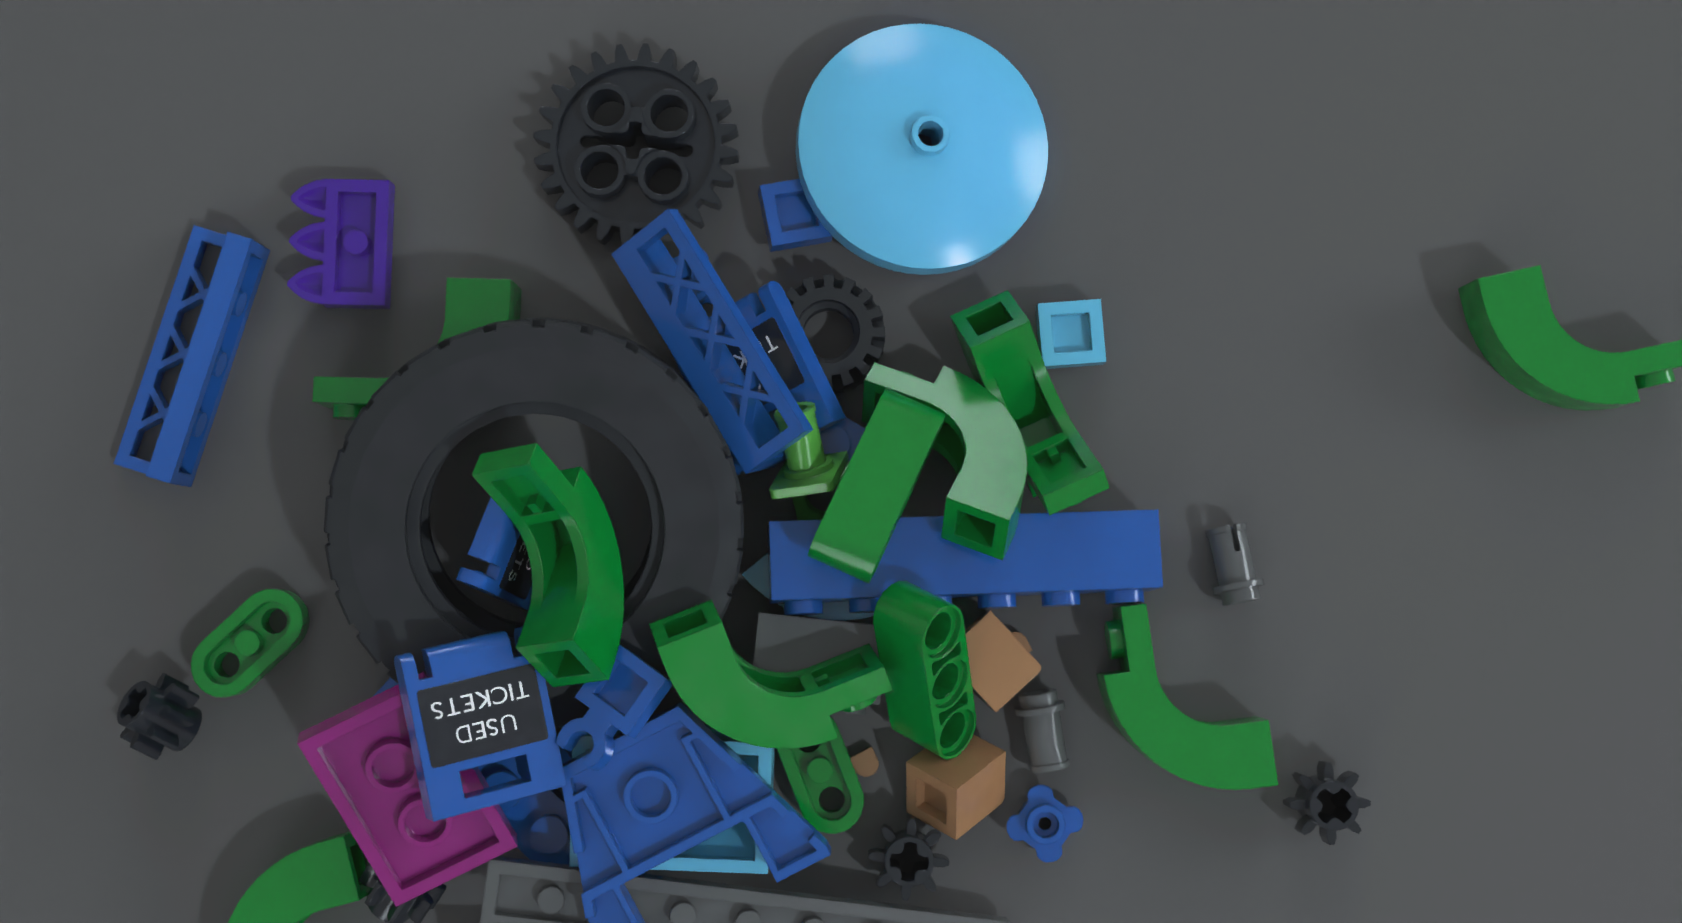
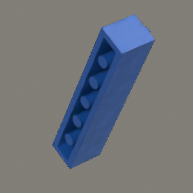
[767,509,1163,615]

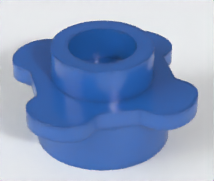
[1006,784,1083,862]

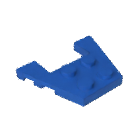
[562,702,831,923]

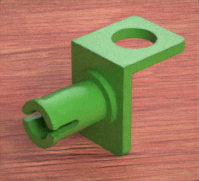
[769,401,850,520]

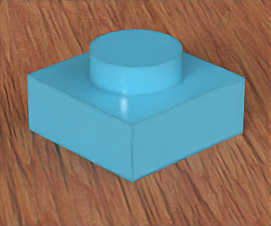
[1035,299,1106,369]

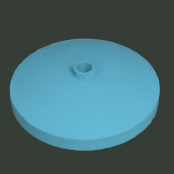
[795,23,1048,275]

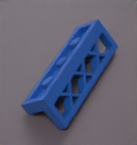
[611,209,814,474]
[113,225,270,487]

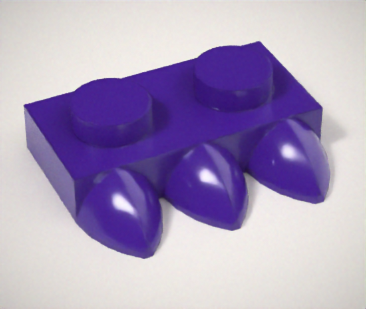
[287,179,395,309]

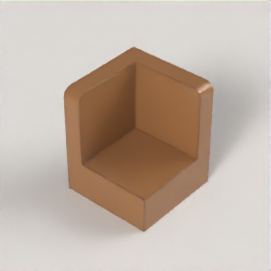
[965,610,1041,712]
[906,734,1006,840]

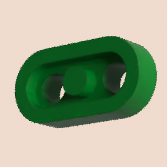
[191,589,310,698]
[777,715,864,834]

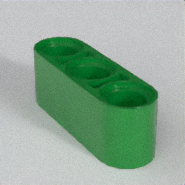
[807,388,946,584]
[873,581,976,760]

